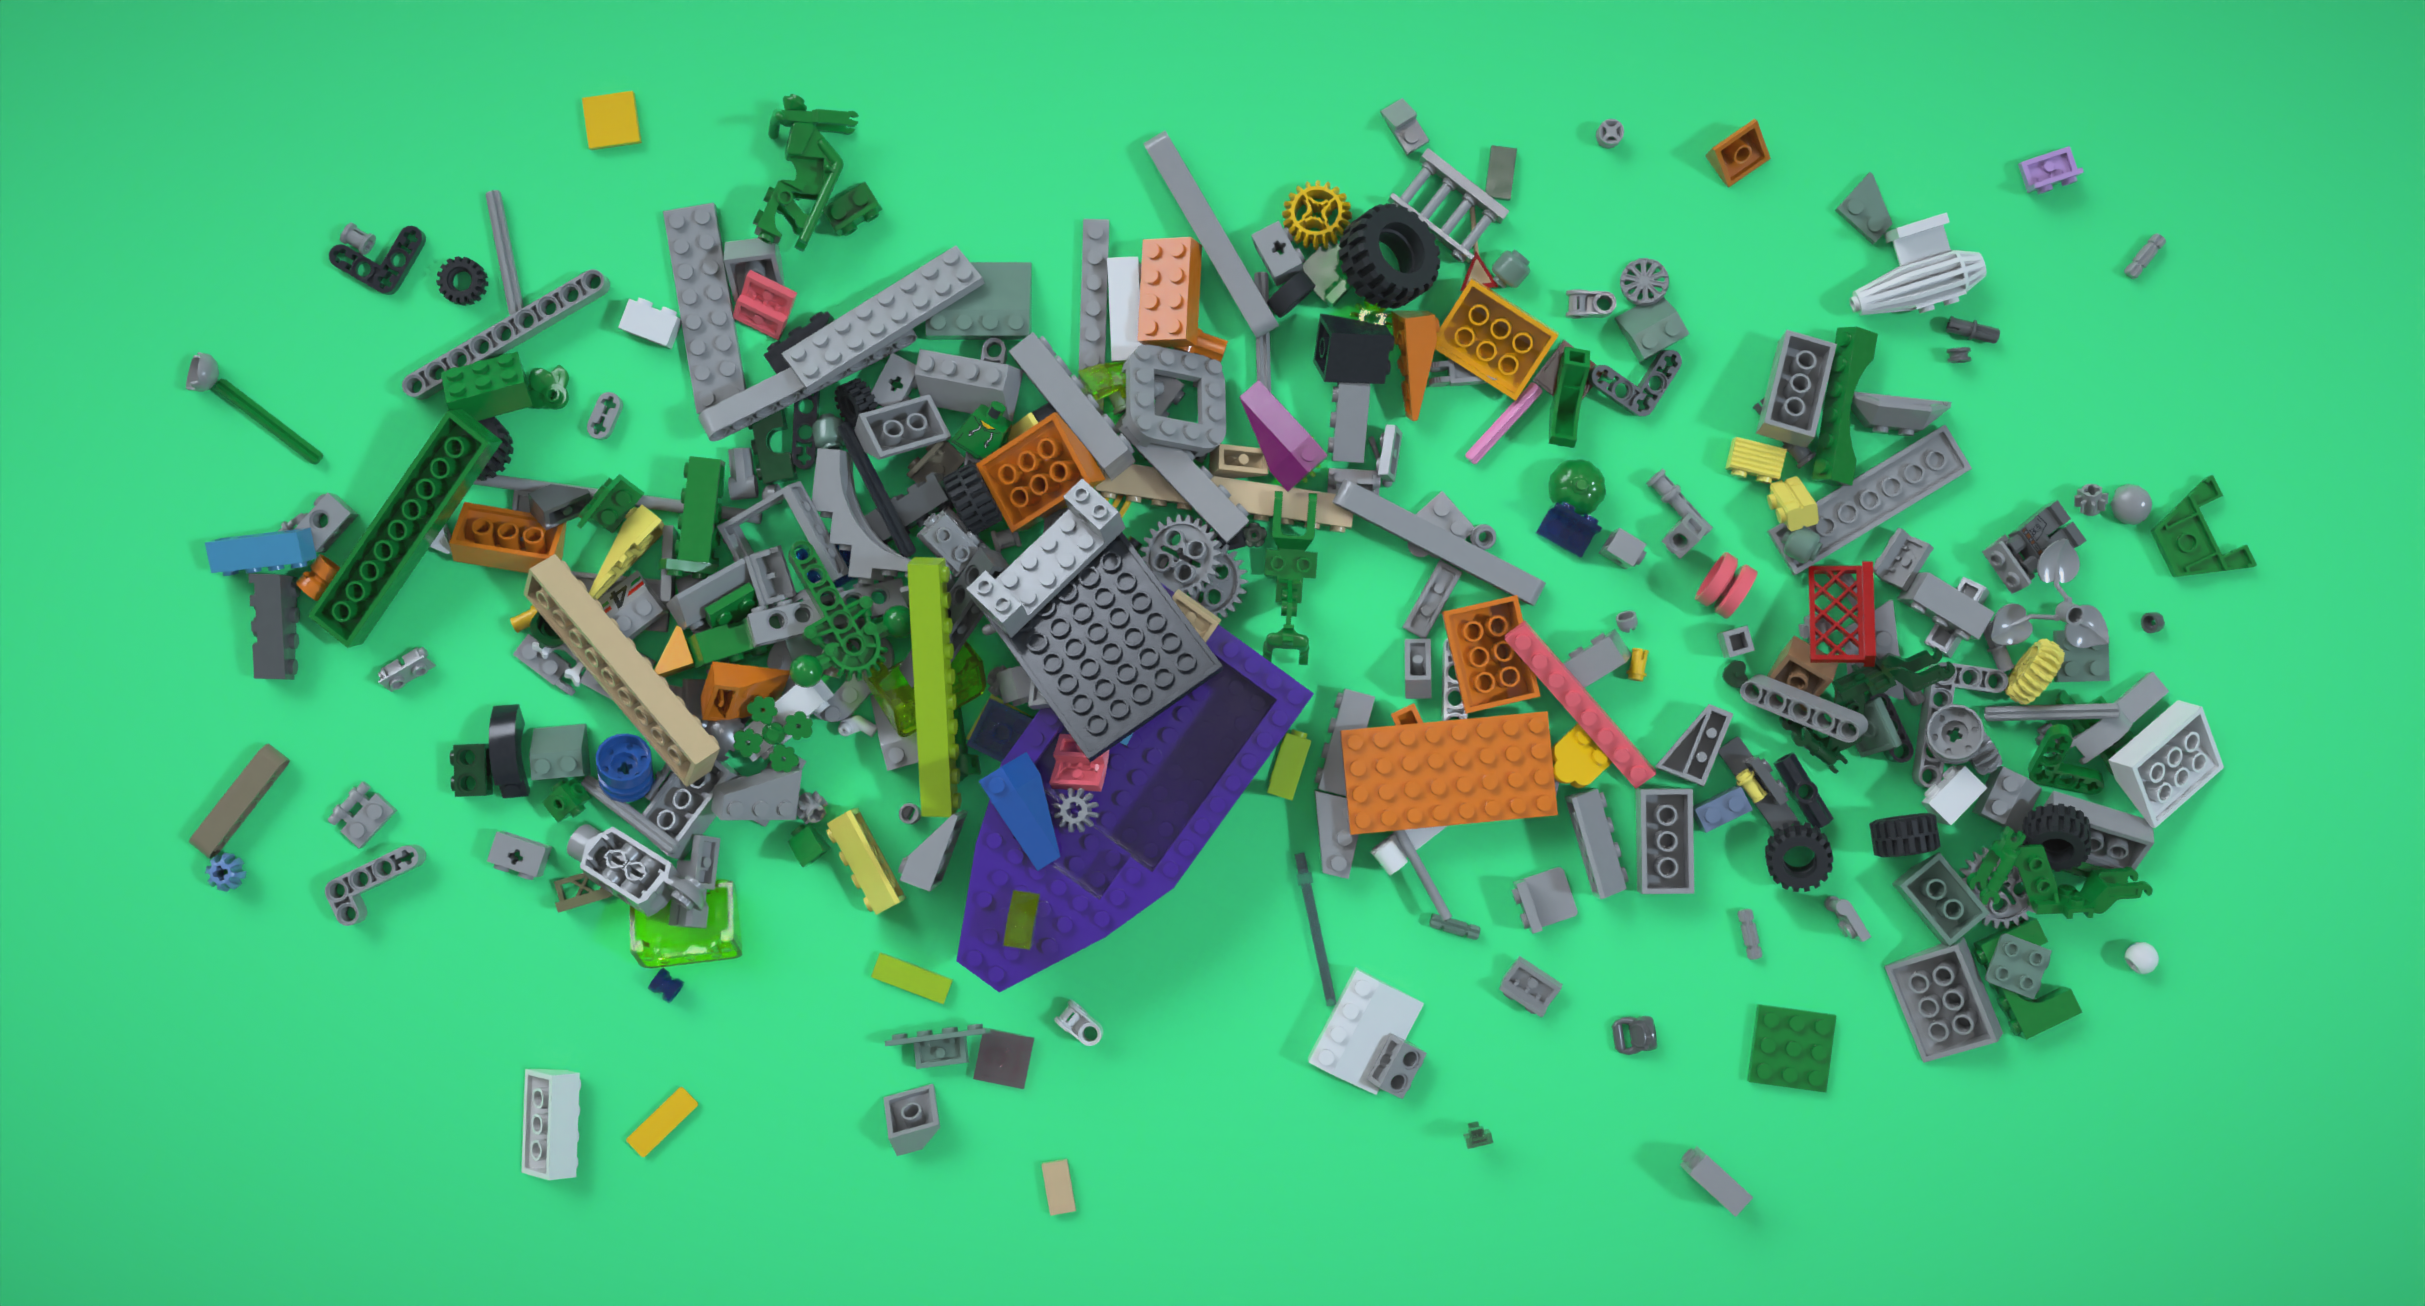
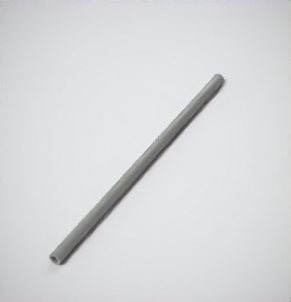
[473,475,762,524]

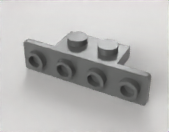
[1718,737,1797,831]

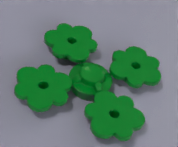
[734,696,813,773]

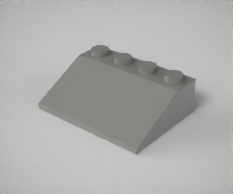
[898,810,968,892]
[1885,937,2003,1063]

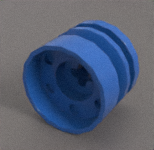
[596,733,654,803]

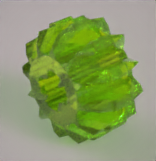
[1350,299,1393,329]

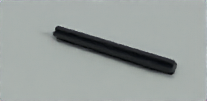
[837,422,916,558]

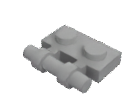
[328,781,397,849]

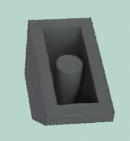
[528,484,591,530]

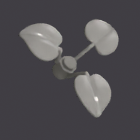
[1990,538,2109,648]

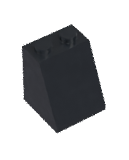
[1313,314,1394,384]

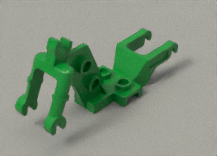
[1263,491,1318,665]
[1966,826,2153,919]

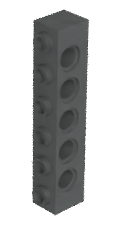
[899,547,1009,688]

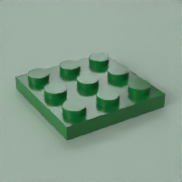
[1747,1004,1836,1093]

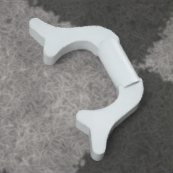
[532,642,585,687]

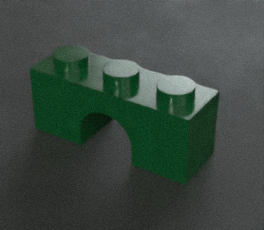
[748,408,798,485]

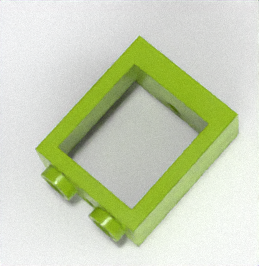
[1266,729,1311,800]

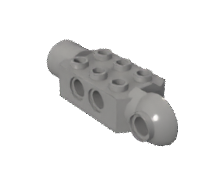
[567,824,706,917]

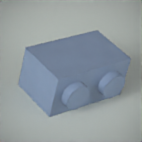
[1693,786,1753,833]

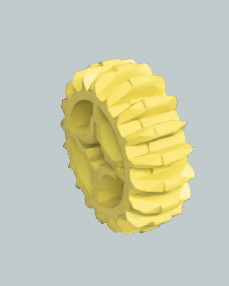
[2004,638,2065,705]

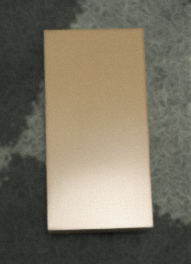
[1041,1159,1076,1216]

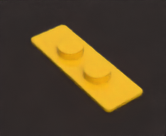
[626,1087,698,1157]

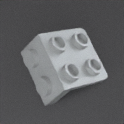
[1511,867,1578,934]

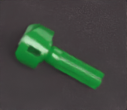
[953,706,981,781]

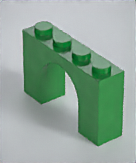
[1973,917,2083,1040]

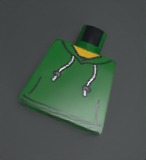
[951,401,1012,460]

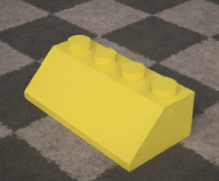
[826,808,906,915]

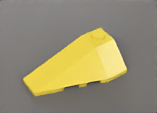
[589,505,664,600]

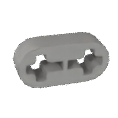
[587,392,623,440]

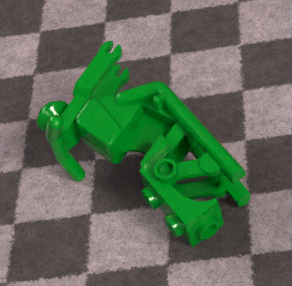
[753,94,859,252]

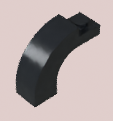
[489,704,530,798]

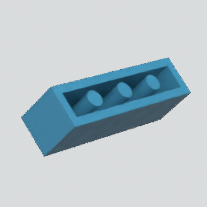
[205,527,317,576]

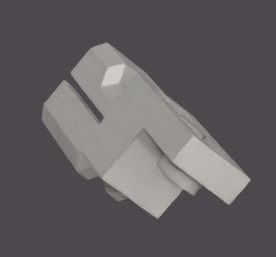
[668,835,720,929]

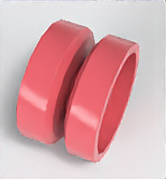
[1695,552,1758,619]

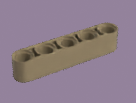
[189,743,290,859]

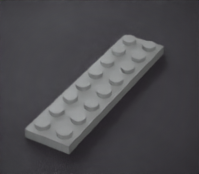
[663,203,746,414]
[781,245,985,393]
[1767,425,1972,575]

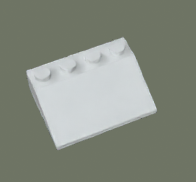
[2108,700,2224,828]
[1308,967,1424,1095]

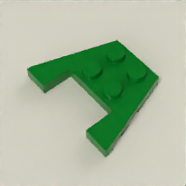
[2151,475,2257,577]

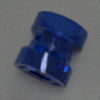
[648,968,685,1003]

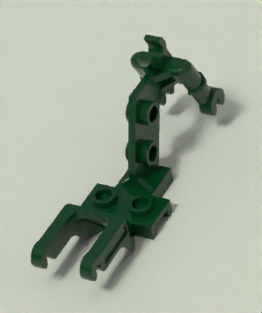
[1779,647,1955,774]

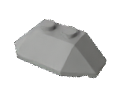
[1851,391,1952,436]

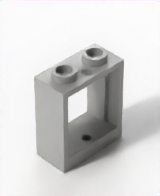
[1680,1146,1753,1217]

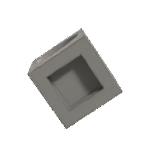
[1662,512,1708,559]

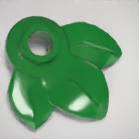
[529,365,569,410]

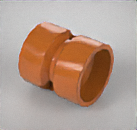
[296,554,340,601]

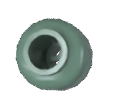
[1492,249,1530,289]
[812,413,845,450]
[1782,526,1823,564]

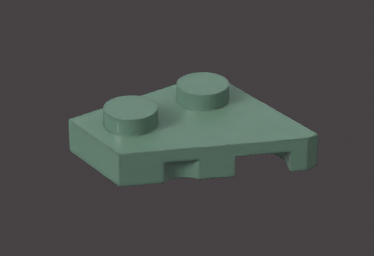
[1835,172,1892,244]

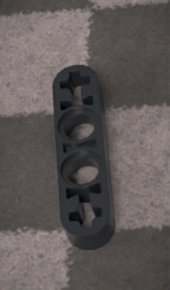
[792,390,820,470]

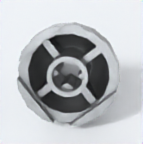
[699,717,745,762]

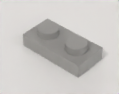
[1376,425,1403,482]

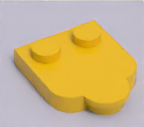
[1551,723,1613,788]

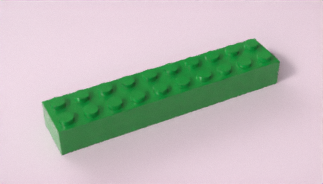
[308,409,502,648]

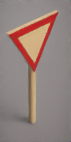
[1460,206,1498,291]

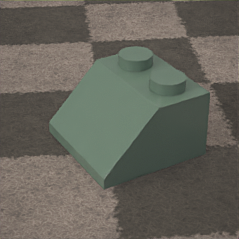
[1614,296,1689,363]
[529,724,591,780]

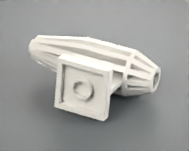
[1849,212,1987,316]

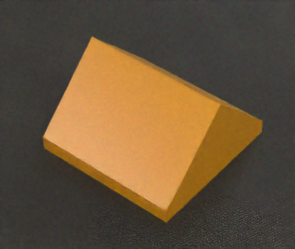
[654,626,695,678]

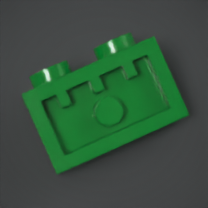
[823,182,882,237]

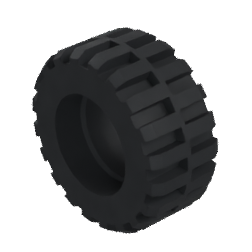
[1339,203,1440,309]

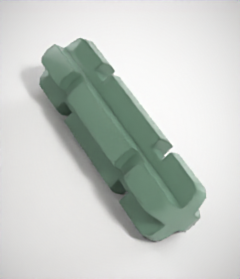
[1430,914,1480,940]

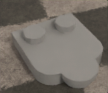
[1408,491,1475,559]

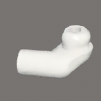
[838,715,877,737]

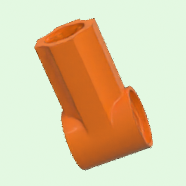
[1173,328,1228,363]

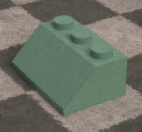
[1892,852,1990,946]

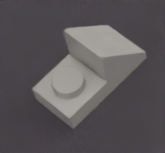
[1380,98,1429,156]

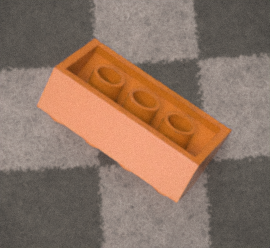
[449,502,567,573]

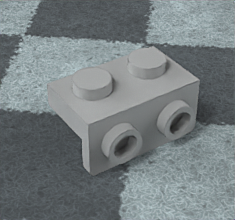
[1873,528,1934,592]
[1982,534,2035,594]
[1499,956,1563,1017]

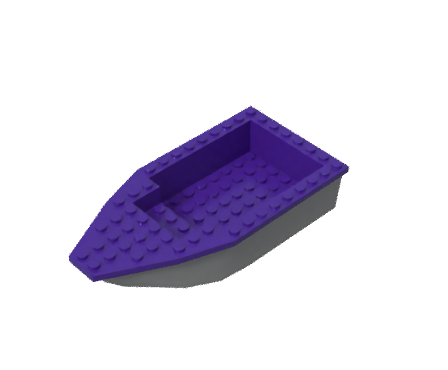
[956,582,1314,993]

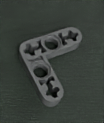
[1588,350,1682,416]

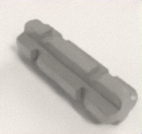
[2124,233,2166,279]
[1738,909,1762,960]

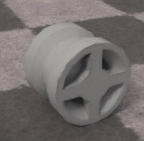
[1596,119,1624,149]

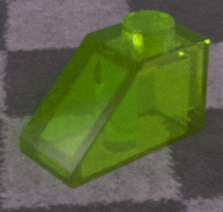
[1003,890,1040,950]

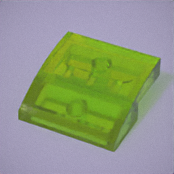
[1078,362,1126,401]

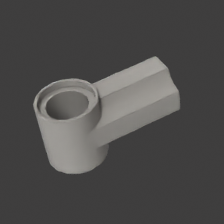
[728,448,759,500]

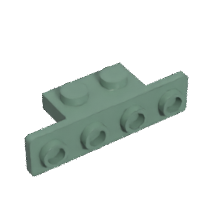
[885,1024,991,1069]

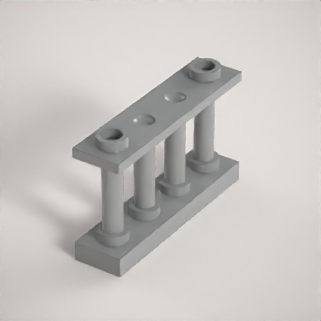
[1388,148,1509,264]

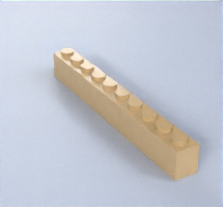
[1095,464,1353,533]

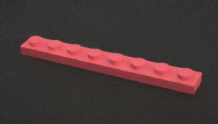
[1505,621,1656,789]

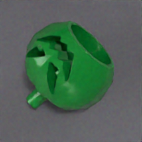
[1549,459,1606,516]

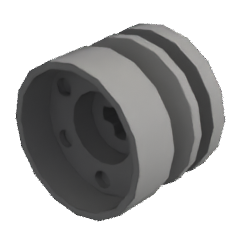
[1926,704,1984,765]

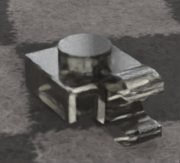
[1463,1121,1493,1149]

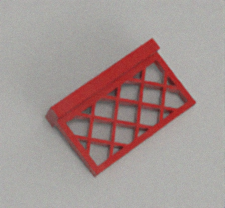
[1808,561,1876,667]

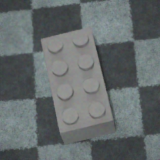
[1756,330,1837,448]
[1636,788,1694,894]

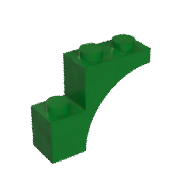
[1549,346,1590,448]

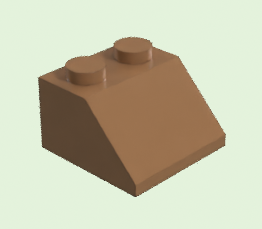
[1767,636,1838,712]

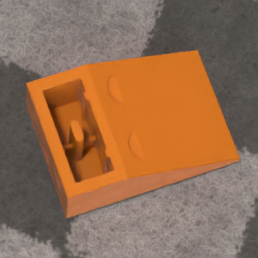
[700,662,790,721]

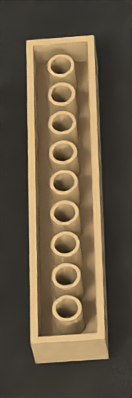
[524,554,720,787]

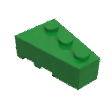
[686,616,781,670]

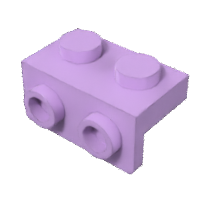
[2018,146,2084,194]

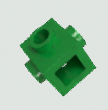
[542,778,591,822]

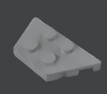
[1843,600,1904,700]

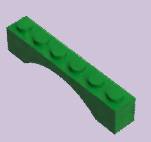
[1812,326,1878,486]

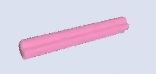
[1465,382,1543,464]

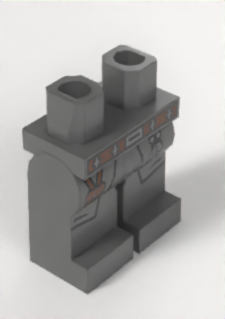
[2005,500,2087,575]

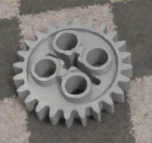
[1140,515,1224,597]
[1177,540,1248,618]
[1960,847,2035,928]

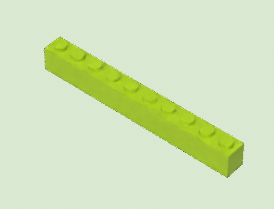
[907,557,962,817]

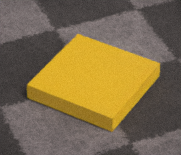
[582,91,642,150]

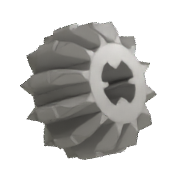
[1969,732,2002,775]
[1054,788,1099,832]

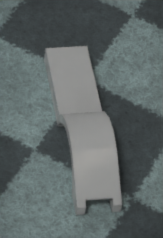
[2070,672,2169,765]

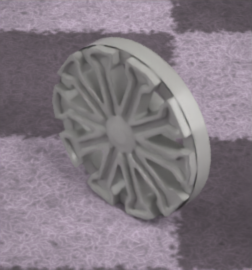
[1620,258,1669,306]

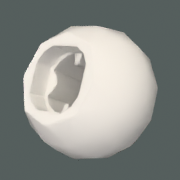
[2124,942,2159,974]

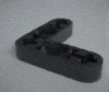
[329,226,426,295]

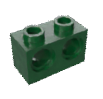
[450,743,493,797]

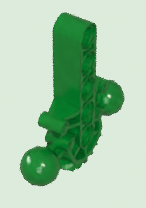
[788,540,911,688]

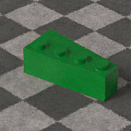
[675,456,725,567]

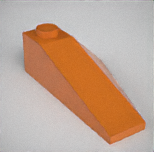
[1391,310,1440,421]

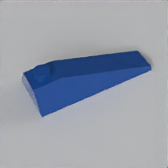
[979,752,1061,871]

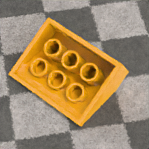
[1435,278,1559,401]

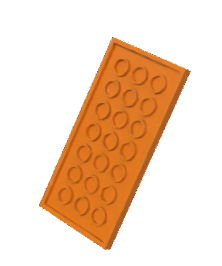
[1340,711,1558,835]

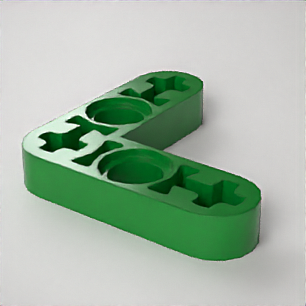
[2028,724,2104,795]

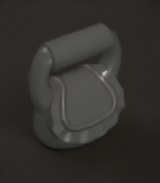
[1612,1016,1657,1055]

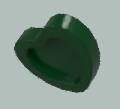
[1722,661,1748,688]

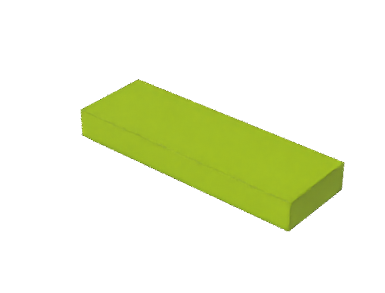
[871,952,953,1004]

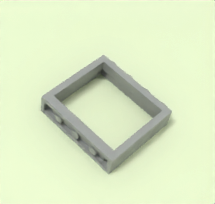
[717,481,849,609]

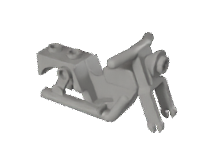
[917,506,1006,635]

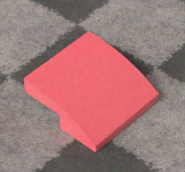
[733,270,797,340]
[1049,734,1109,792]

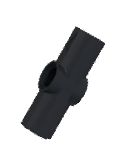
[1773,752,1834,828]

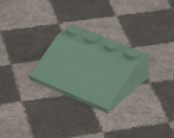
[926,262,1032,340]

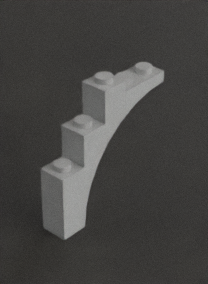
[812,448,912,585]

